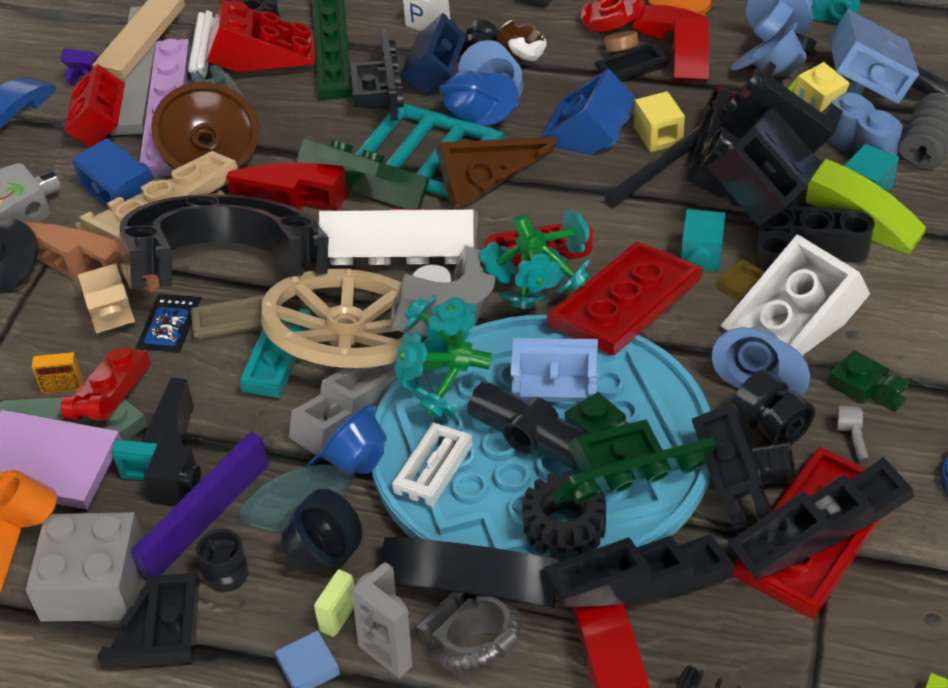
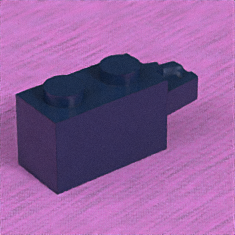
[401,13,467,96]

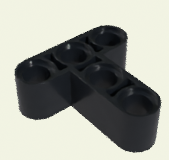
[755,198,875,278]

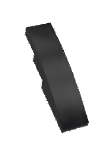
[727,457,914,580]
[543,534,734,607]

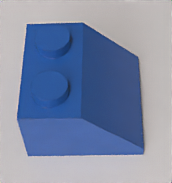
[540,68,636,155]

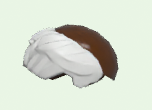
[496,20,547,62]

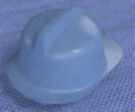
[730,22,807,77]
[458,40,524,108]
[711,327,810,396]

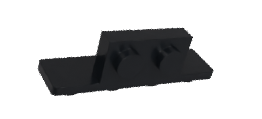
[350,28,404,121]

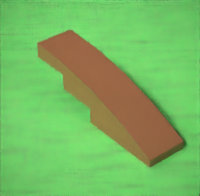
[22,221,160,293]

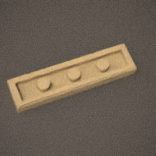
[92,0,185,80]

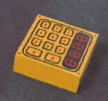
[32,352,84,394]

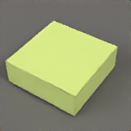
[314,569,355,637]

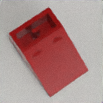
[206,0,315,72]

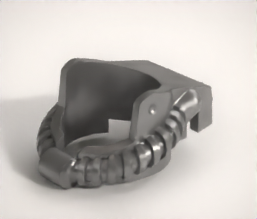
[416,592,522,684]

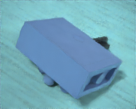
[829,9,948,104]

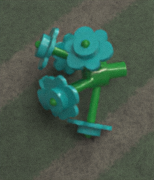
[479,209,591,310]
[394,294,492,418]

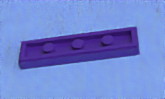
[131,432,269,581]

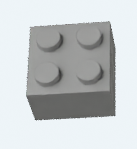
[25,512,143,622]

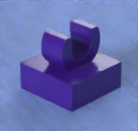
[60,48,99,86]

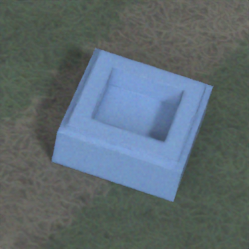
[275,630,340,688]

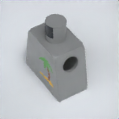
[0,163,61,223]

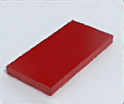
[546,241,702,356]
[733,446,882,620]

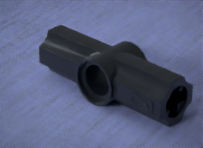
[467,382,590,470]

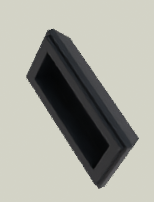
[595,42,670,82]

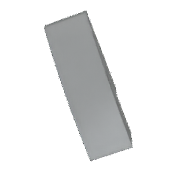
[289,363,397,455]

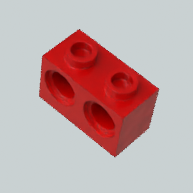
[64,64,125,147]

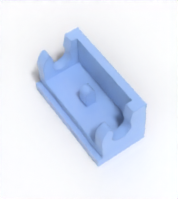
[511,338,598,402]

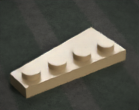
[79,151,238,241]

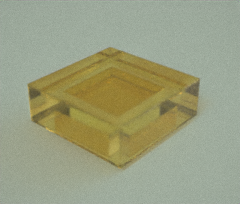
[717,259,765,302]

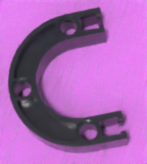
[119,194,329,289]

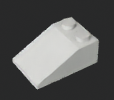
[720,234,870,356]

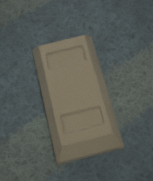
[191,295,265,341]

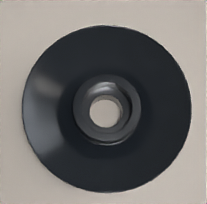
[0,219,38,292]

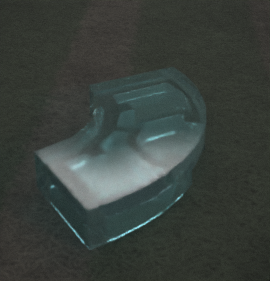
[238,464,355,533]

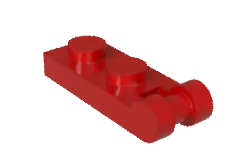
[61,347,151,421]

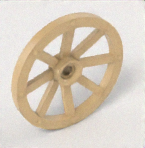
[261,269,428,368]

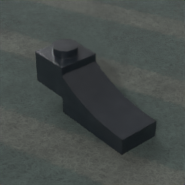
[142,377,201,507]

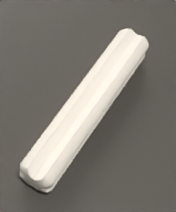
[188,10,214,80]

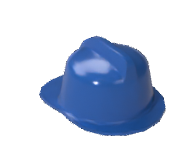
[438,70,518,126]
[308,404,387,474]

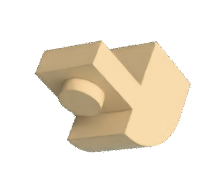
[78,263,135,334]

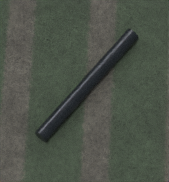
[605,124,701,208]

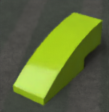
[806,159,926,255]

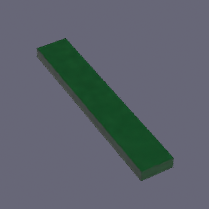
[312,0,353,101]

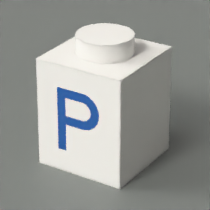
[403,0,450,31]

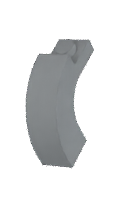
[391,245,495,337]

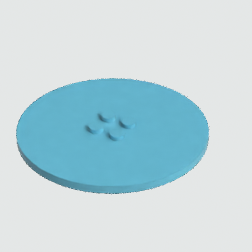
[372,315,711,561]

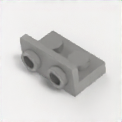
[352,562,412,678]

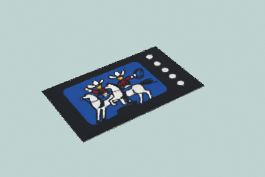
[135,294,202,354]

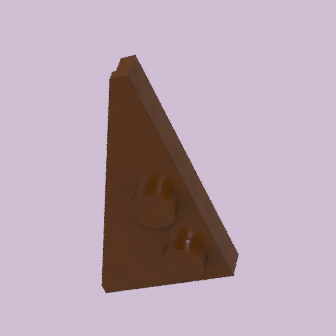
[436,137,557,210]

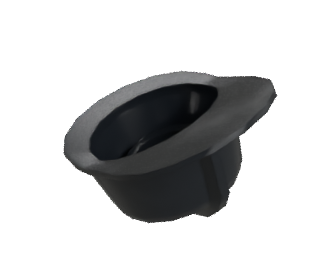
[281,489,362,574]

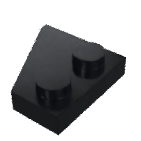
[98,573,200,669]

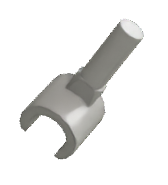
[836,405,869,464]

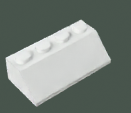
[319,210,478,265]

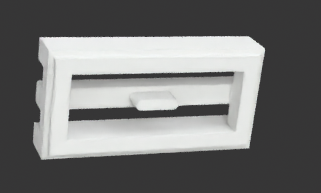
[392,422,473,507]

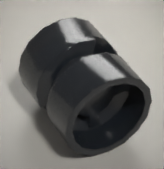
[732,369,815,446]

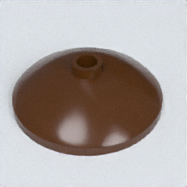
[151,82,259,170]

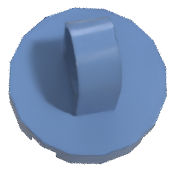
[746,0,814,43]

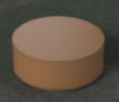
[604,31,639,52]

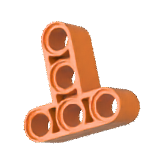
[0,470,57,593]

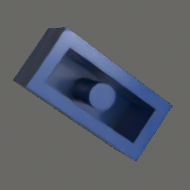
[71,138,154,209]

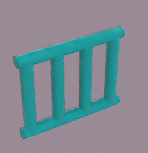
[355,103,506,199]

